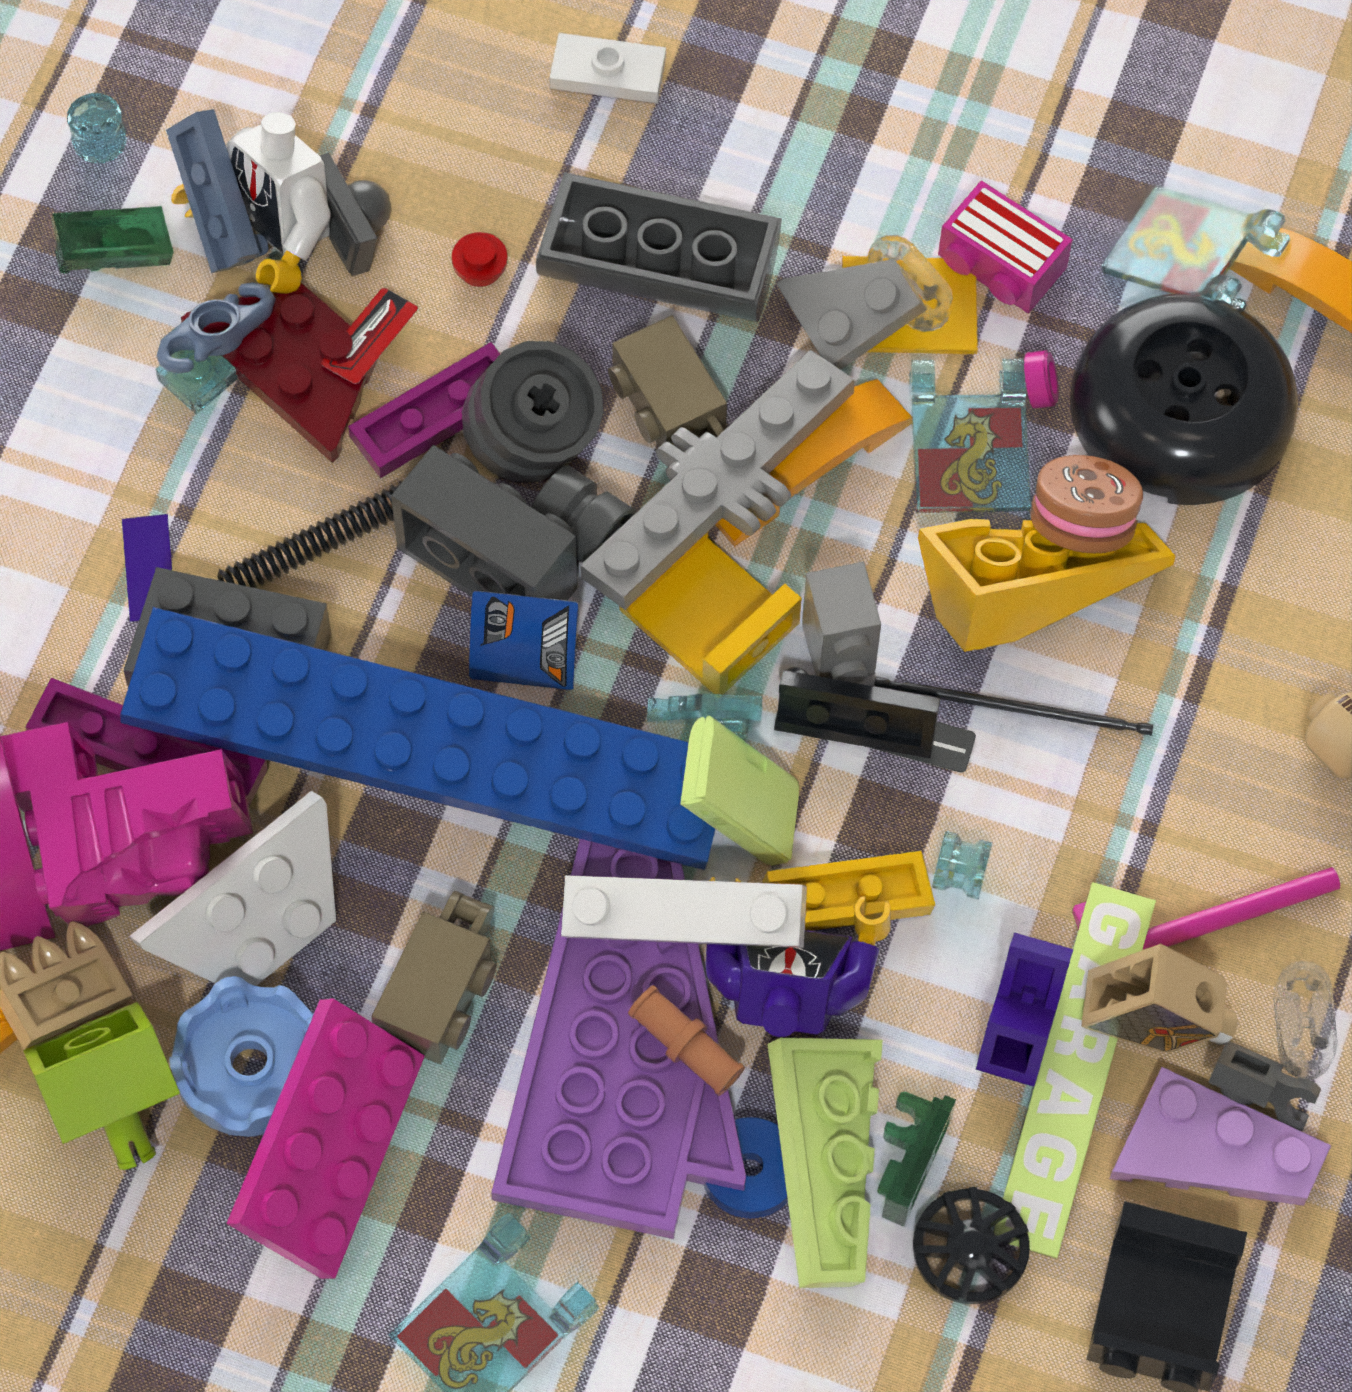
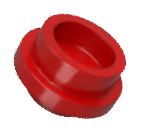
[452,232,508,287]

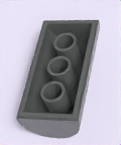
[536,172,782,322]

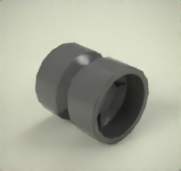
[532,465,636,563]

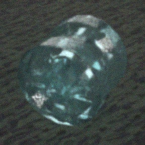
[67,93,127,163]
[932,831,993,900]

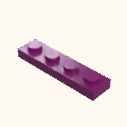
[25,678,268,807]

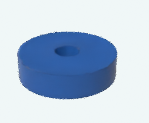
[704,1117,788,1218]

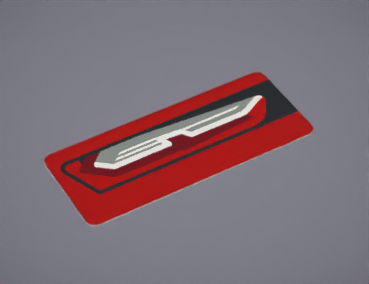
[321,288,418,384]

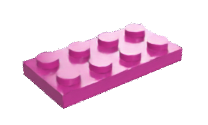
[226,998,425,1279]

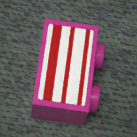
[938,180,1073,314]

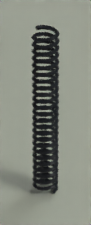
[217,481,402,588]

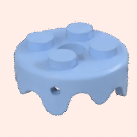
[169,976,314,1137]

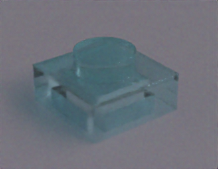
[155,350,237,415]

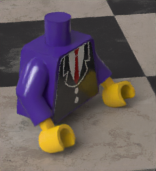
[706,877,891,1037]

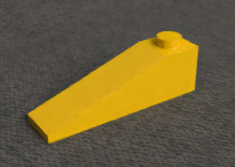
[918,519,1176,652]

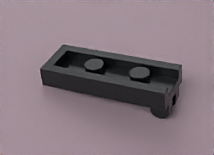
[774,667,941,759]

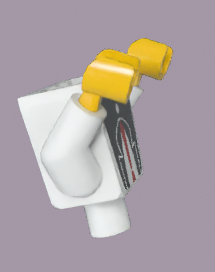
[171,112,330,294]

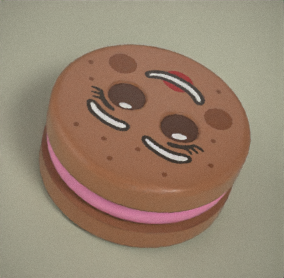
[1030,455,1143,553]

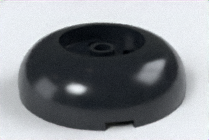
[1070,294,1298,505]

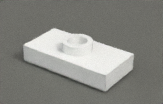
[550,33,666,104]

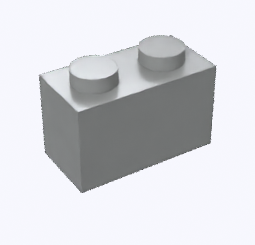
[802,561,881,683]

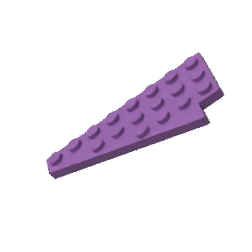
[491,839,746,1239]

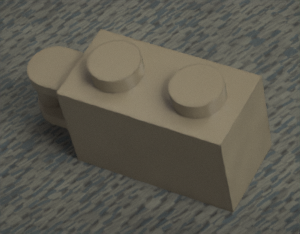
[608,315,727,447]
[371,891,497,1065]

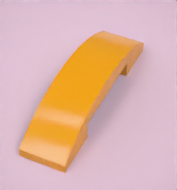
[1224,222,1352,333]
[715,379,913,547]

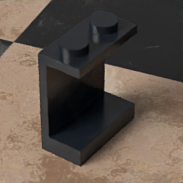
[1086,1201,1247,1392]

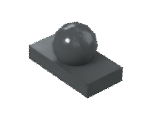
[319,153,392,276]

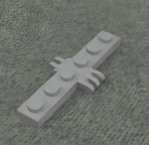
[580,350,854,610]

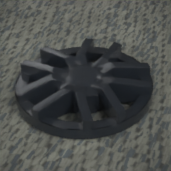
[913,1187,1030,1304]

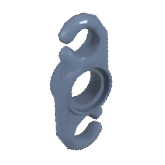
[156,282,275,374]

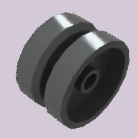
[462,341,603,482]

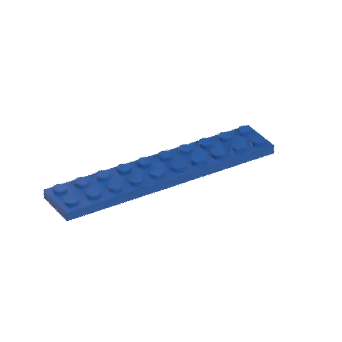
[120,607,715,870]

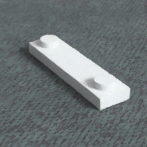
[561,875,807,948]

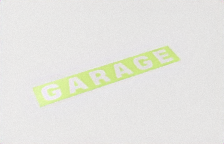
[993,882,1156,1258]

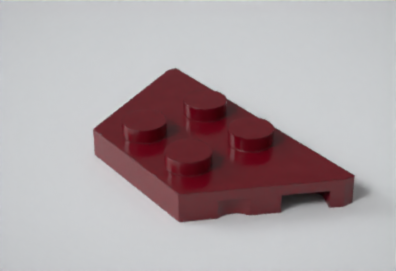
[181,283,378,463]

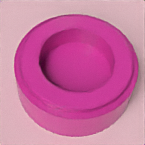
[1024,350,1059,409]

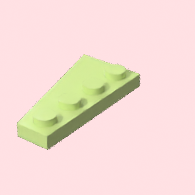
[767,1038,883,1288]

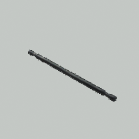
[874,677,1154,736]

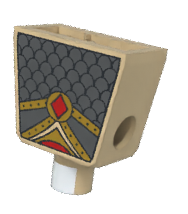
[1081,944,1238,1052]

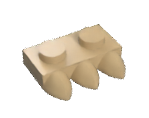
[0,921,133,1050]

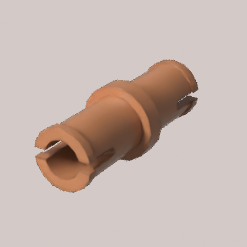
[628,985,745,1096]

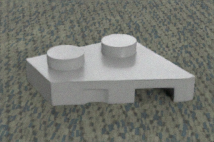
[777,259,927,370]

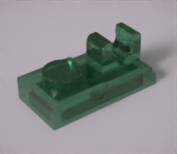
[51,206,174,273]
[877,1092,956,1227]

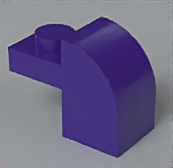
[975,932,1073,1087]

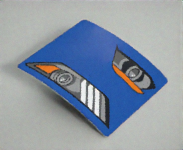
[469,591,578,690]

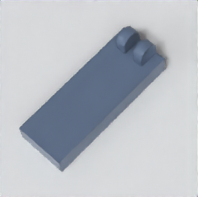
[166,109,269,273]

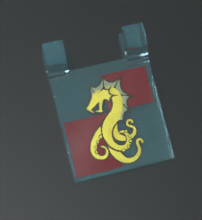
[1101,186,1290,310]
[909,358,1031,513]
[389,1212,599,1392]

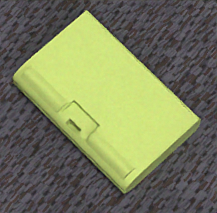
[680,716,799,866]

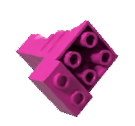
[1,722,253,928]

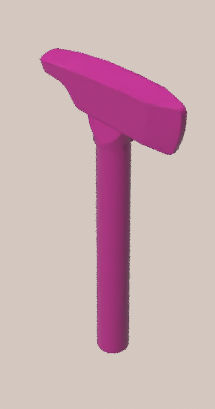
[1072,867,1340,950]

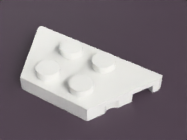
[130,791,336,986]

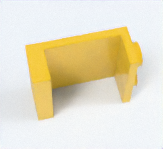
[619,531,802,698]

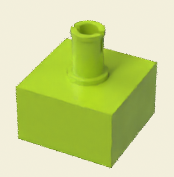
[23,1002,180,1170]

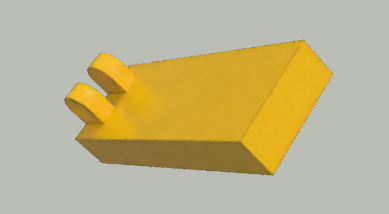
[762,851,935,931]

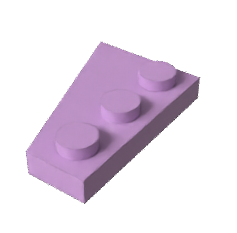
[1110,1067,1331,1206]

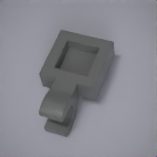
[1208,1041,1321,1131]

